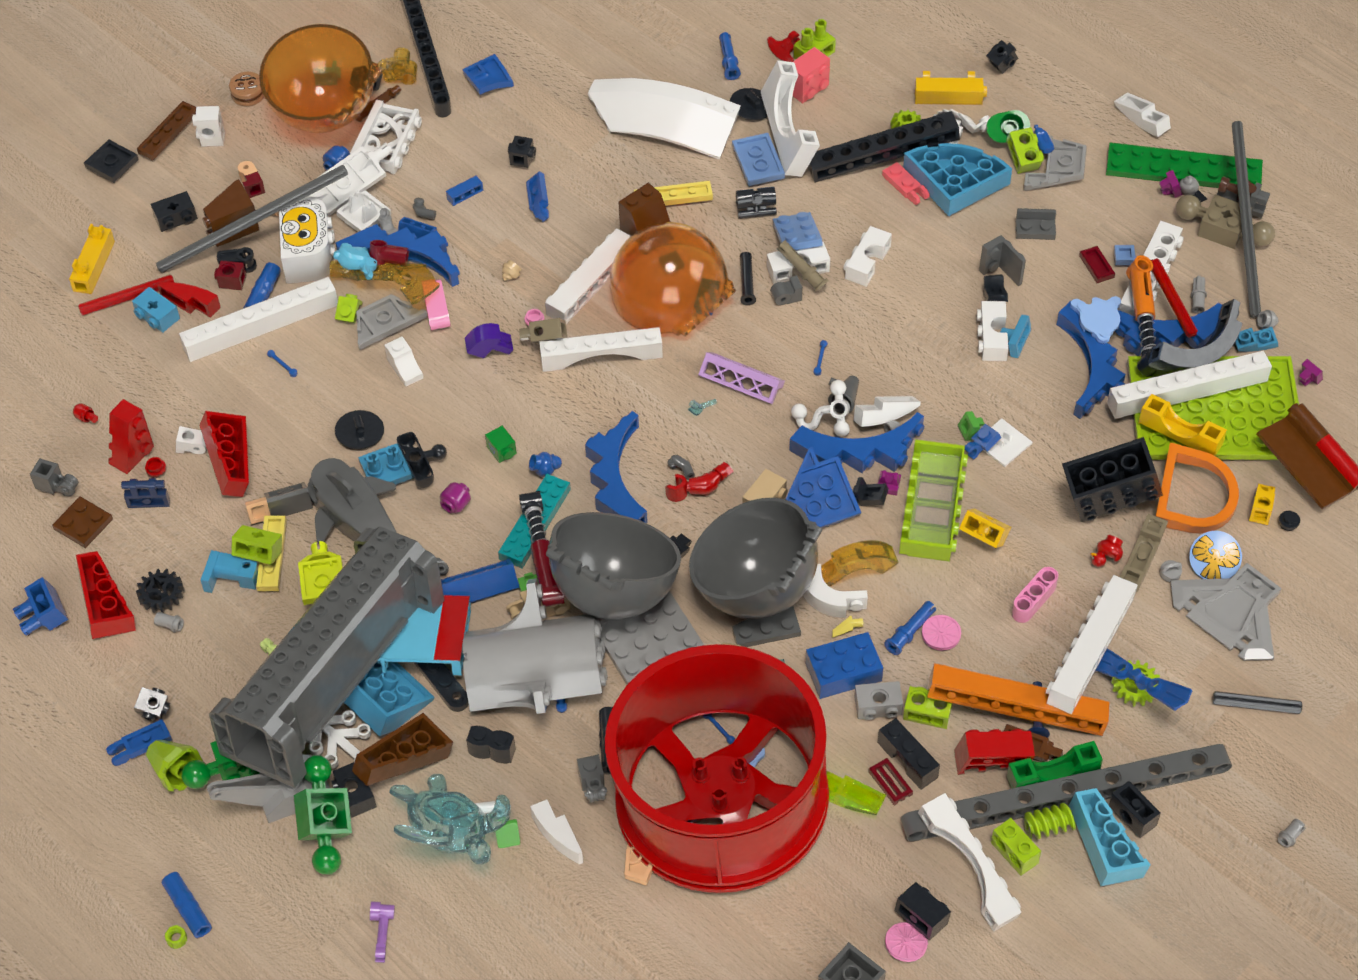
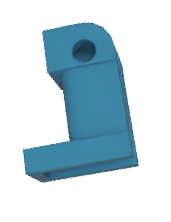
[200,550,258,593]

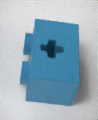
[132,287,180,333]

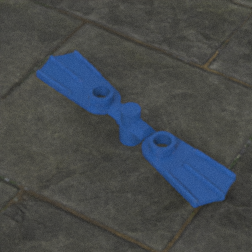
[1095,648,1193,711]

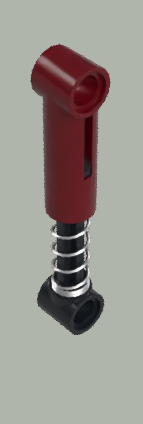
[519,491,565,607]

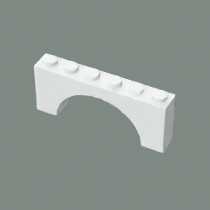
[761,60,820,177]

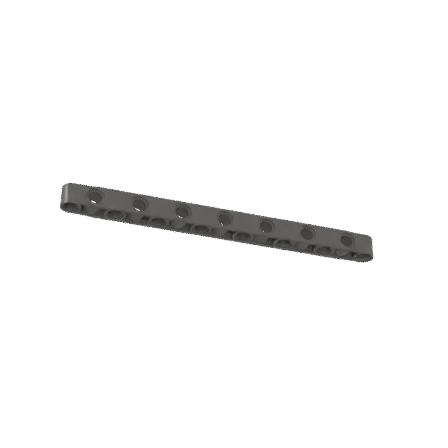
[901,744,1232,841]

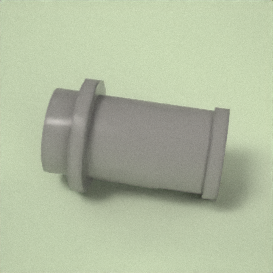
[154,612,184,632]
[1278,819,1306,847]

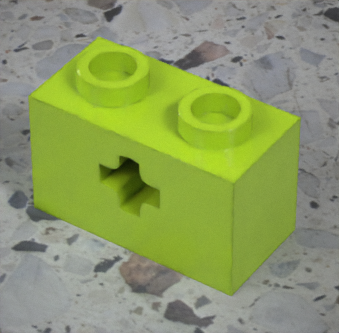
[231,525,282,565]

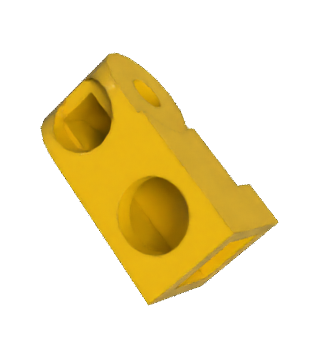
[1249,483,1275,525]

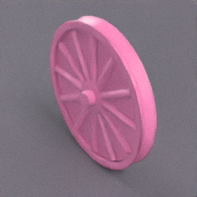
[922,615,961,651]
[885,922,928,962]

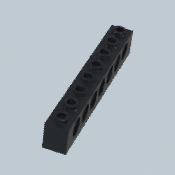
[808,111,960,183]

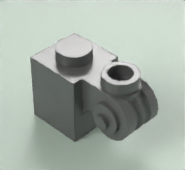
[30,458,79,497]
[577,754,607,803]

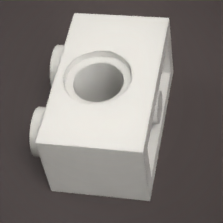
[192,106,225,147]

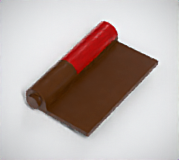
[1256,403,1358,509]

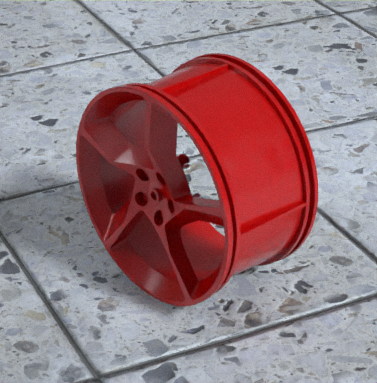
[605,644,829,893]

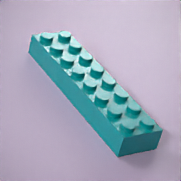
[498,474,571,569]

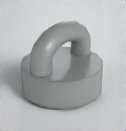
[1160,560,1182,582]

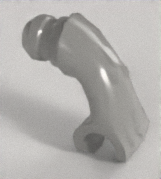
[378,208,398,235]

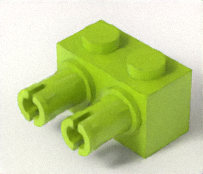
[793,19,836,60]

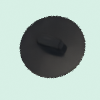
[730,88,768,120]
[335,410,384,449]

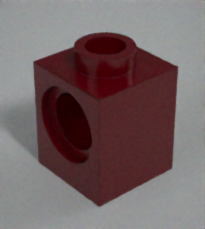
[214,261,247,291]

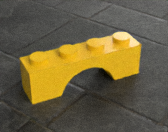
[1139,394,1227,456]

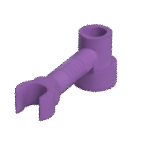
[370,901,395,962]

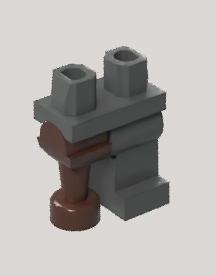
[1217,176,1270,218]

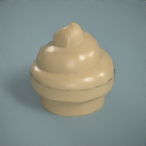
[502,260,522,281]

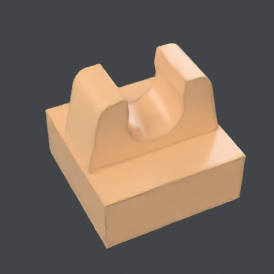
[245,497,271,524]

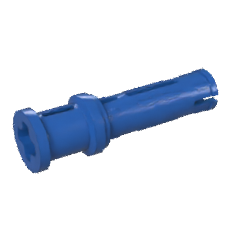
[719,32,741,80]
[884,601,936,655]

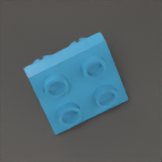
[358,443,412,484]

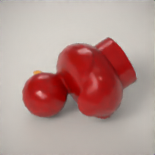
[1090,535,1123,567]

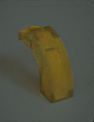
[821,540,899,587]

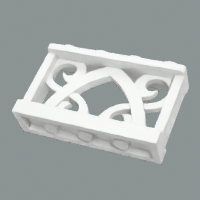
[350,100,422,174]

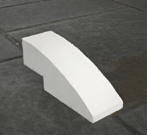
[1114,93,1171,137]
[854,396,921,427]
[530,800,583,864]

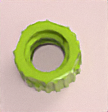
[165,925,187,949]

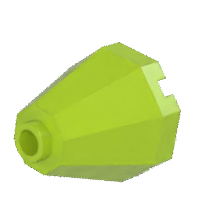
[146,740,203,791]

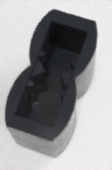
[466,726,516,764]

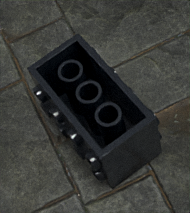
[1062,437,1163,522]

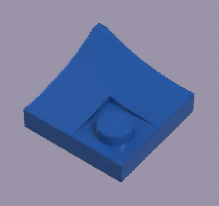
[462,54,514,95]

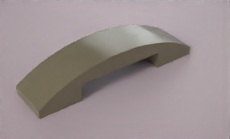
[1120,514,1168,592]

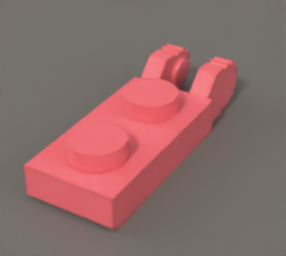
[882,162,930,205]

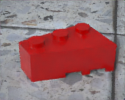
[108,399,154,474]
[954,729,1035,775]

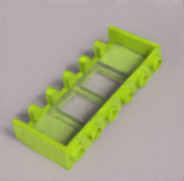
[899,439,968,562]

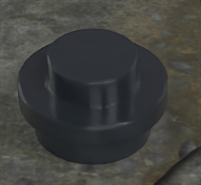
[1279,511,1301,531]

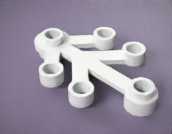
[309,710,371,769]

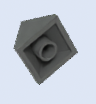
[264,482,313,516]

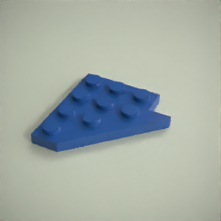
[785,447,861,528]

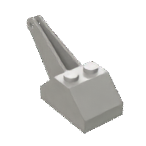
[207,754,330,823]

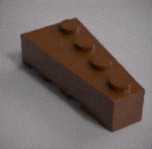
[352,713,453,786]

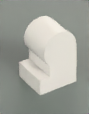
[176,426,206,454]

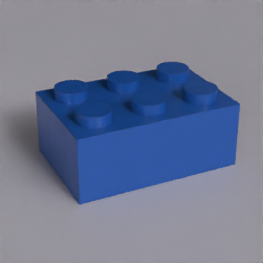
[805,632,883,699]

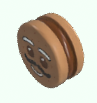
[229,72,265,106]

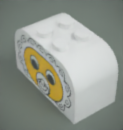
[279,196,336,284]

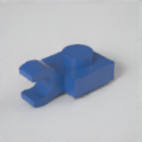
[965,424,1001,460]

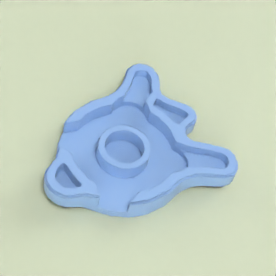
[1070,296,1121,344]

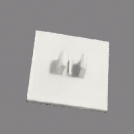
[983,419,1033,467]

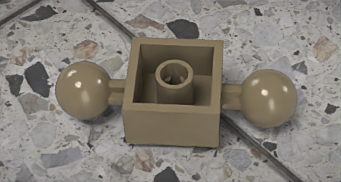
[1176,194,1275,249]

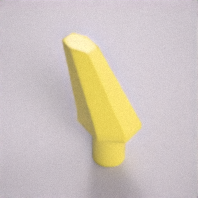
[832,616,863,638]

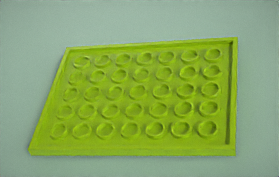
[1127,356,1299,460]

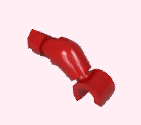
[665,462,734,502]

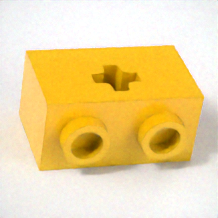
[959,508,1012,548]

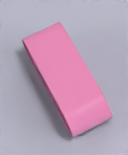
[422,279,451,330]
[1012,567,1058,623]

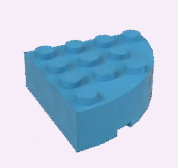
[903,143,1012,216]

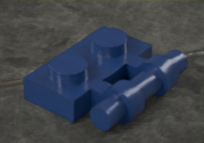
[121,478,170,508]

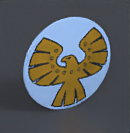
[1189,531,1242,579]

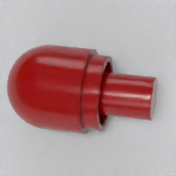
[73,403,98,423]

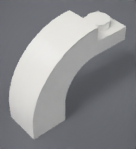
[803,564,868,618]

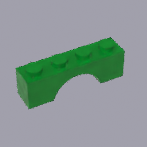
[1006,741,1103,789]

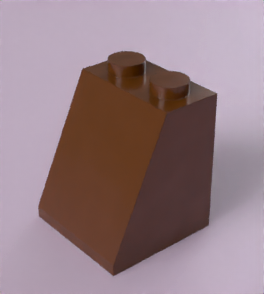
[202,179,260,247]
[618,182,674,254]

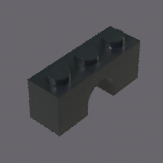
[877,718,940,790]

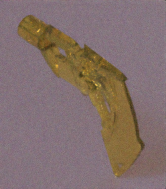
[330,260,440,304]

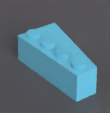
[1069,788,1151,886]

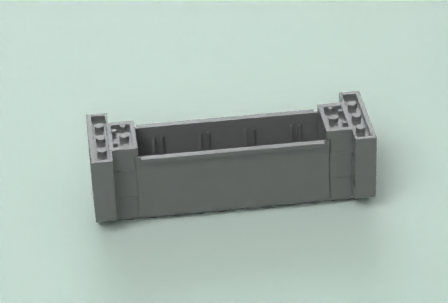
[209,526,444,788]

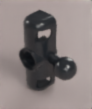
[397,432,447,488]

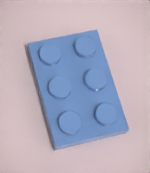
[732,133,785,186]
[772,212,823,250]

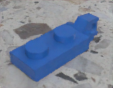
[526,171,549,222]

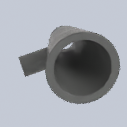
[828,375,859,414]

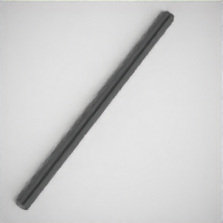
[1232,121,1261,318]
[156,165,348,273]

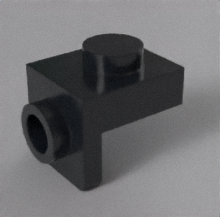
[983,274,1008,302]
[853,477,889,506]

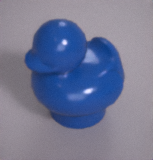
[529,452,562,477]

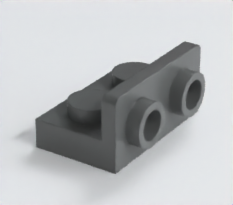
[1015,208,1056,240]

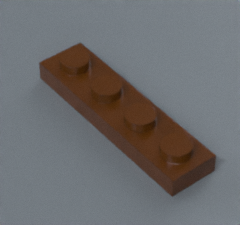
[137,101,196,160]

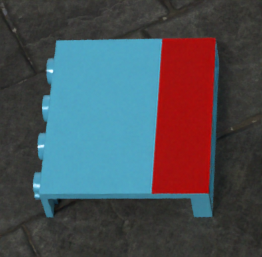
[378,595,471,676]

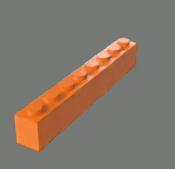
[927,663,1110,736]

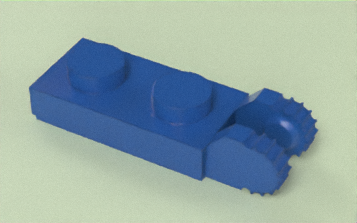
[106,719,172,766]

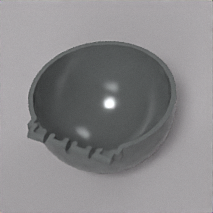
[689,498,823,619]
[546,512,681,620]

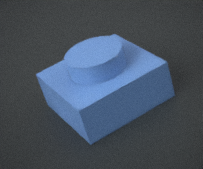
[1113,245,1136,265]

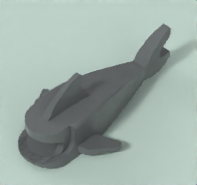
[308,458,397,544]

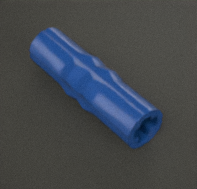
[243,262,281,309]
[161,872,212,938]

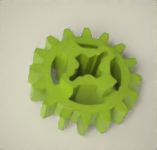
[1111,660,1160,706]

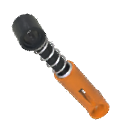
[1126,255,1158,376]

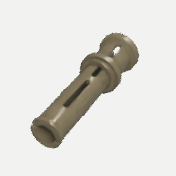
[776,240,828,292]

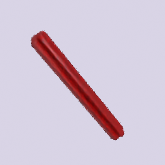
[1151,258,1198,338]
[78,275,174,315]

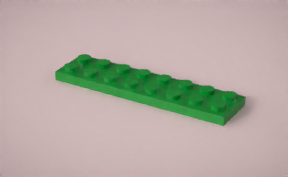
[1106,142,1263,188]

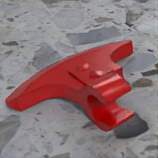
[767,31,800,62]

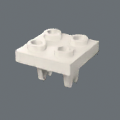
[336,190,391,232]

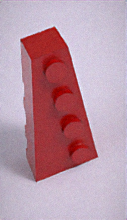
[199,411,249,497]
[76,551,136,639]

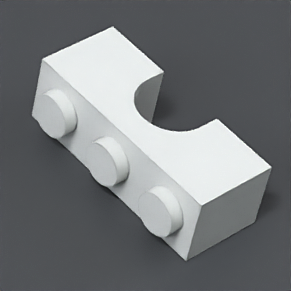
[843,226,892,287]
[767,242,830,284]
[977,301,1008,361]

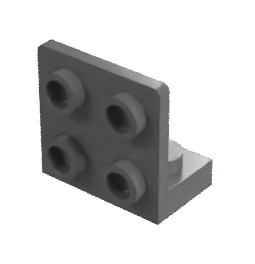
[979,235,1026,286]

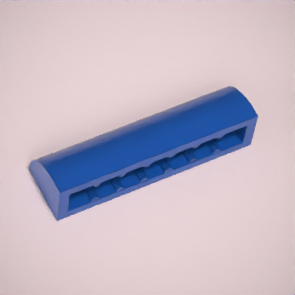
[441,559,519,602]

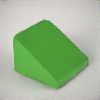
[494,819,521,849]

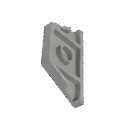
[356,294,427,350]

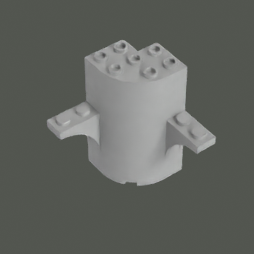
[463,578,608,714]

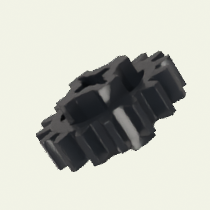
[136,569,184,613]

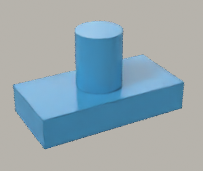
[1000,314,1031,358]

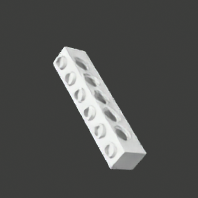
[1119,221,1184,316]

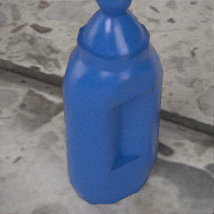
[1034,124,1054,154]

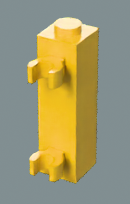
[915,71,987,105]
[69,223,115,294]

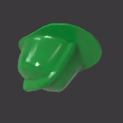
[986,110,1030,143]

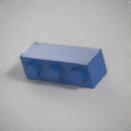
[446,176,484,206]
[398,217,437,239]

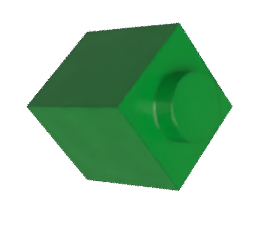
[485,425,517,463]

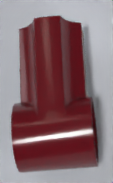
[369,240,409,266]

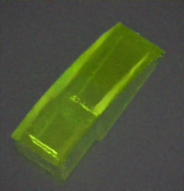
[826,770,886,815]

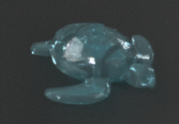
[389,774,511,865]

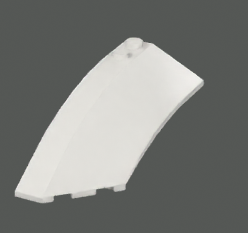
[588,78,740,159]

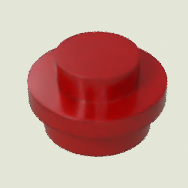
[145,457,166,477]

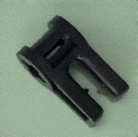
[217,247,257,273]

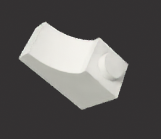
[385,337,423,386]

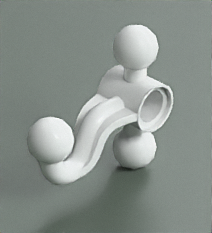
[791,380,850,437]

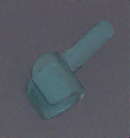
[688,399,717,416]

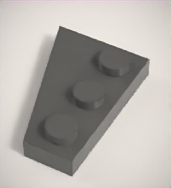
[732,606,801,647]

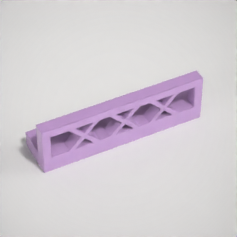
[699,352,785,404]

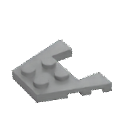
[1024,131,1087,191]

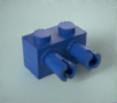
[13,577,68,636]

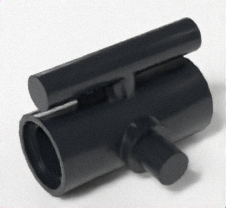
[735,187,777,219]

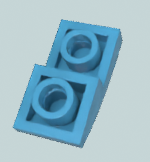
[1235,327,1279,352]

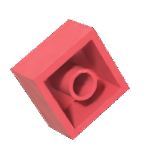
[792,47,830,104]

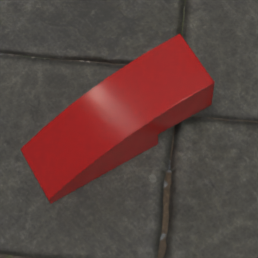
[157,282,221,318]

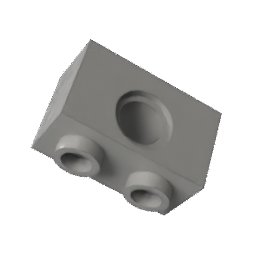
[854,681,903,720]

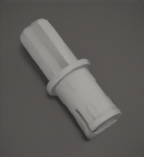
[1191,276,1207,314]

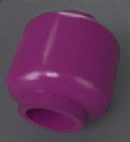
[440,482,471,513]

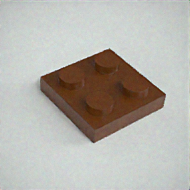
[52,496,113,549]

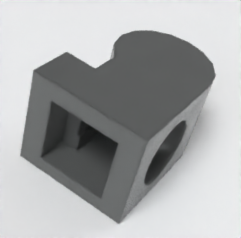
[770,275,803,305]

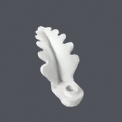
[933,109,991,134]

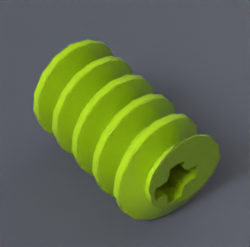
[1024,803,1076,840]

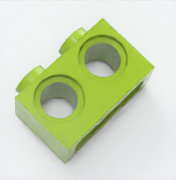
[1006,127,1044,174]
[903,686,952,729]
[991,818,1041,876]

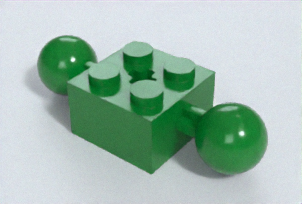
[181,741,260,789]
[294,755,352,875]

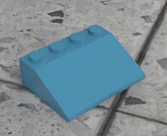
[344,660,435,736]

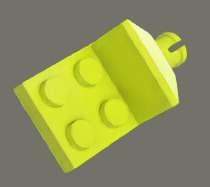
[298,541,343,605]

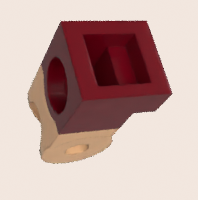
[238,161,265,198]

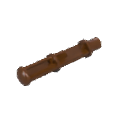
[353,85,401,122]

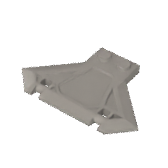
[1171,563,1281,661]

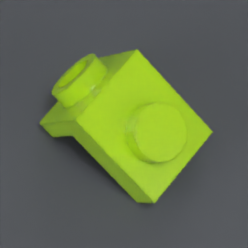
[335,294,362,323]

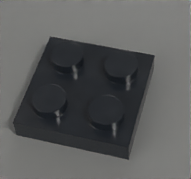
[84,139,139,183]

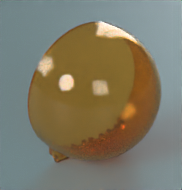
[259,24,382,133]
[610,222,736,337]

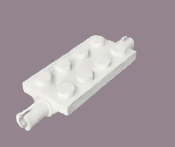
[309,142,393,217]

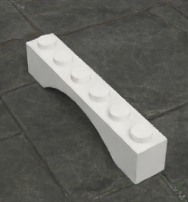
[539,327,663,372]
[918,793,1021,932]

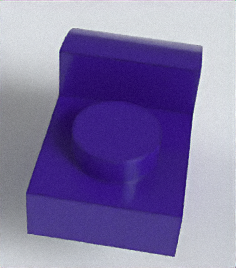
[464,323,513,359]

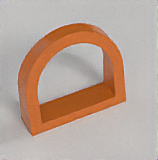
[1156,443,1239,534]

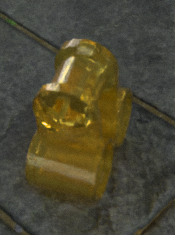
[377,47,418,85]

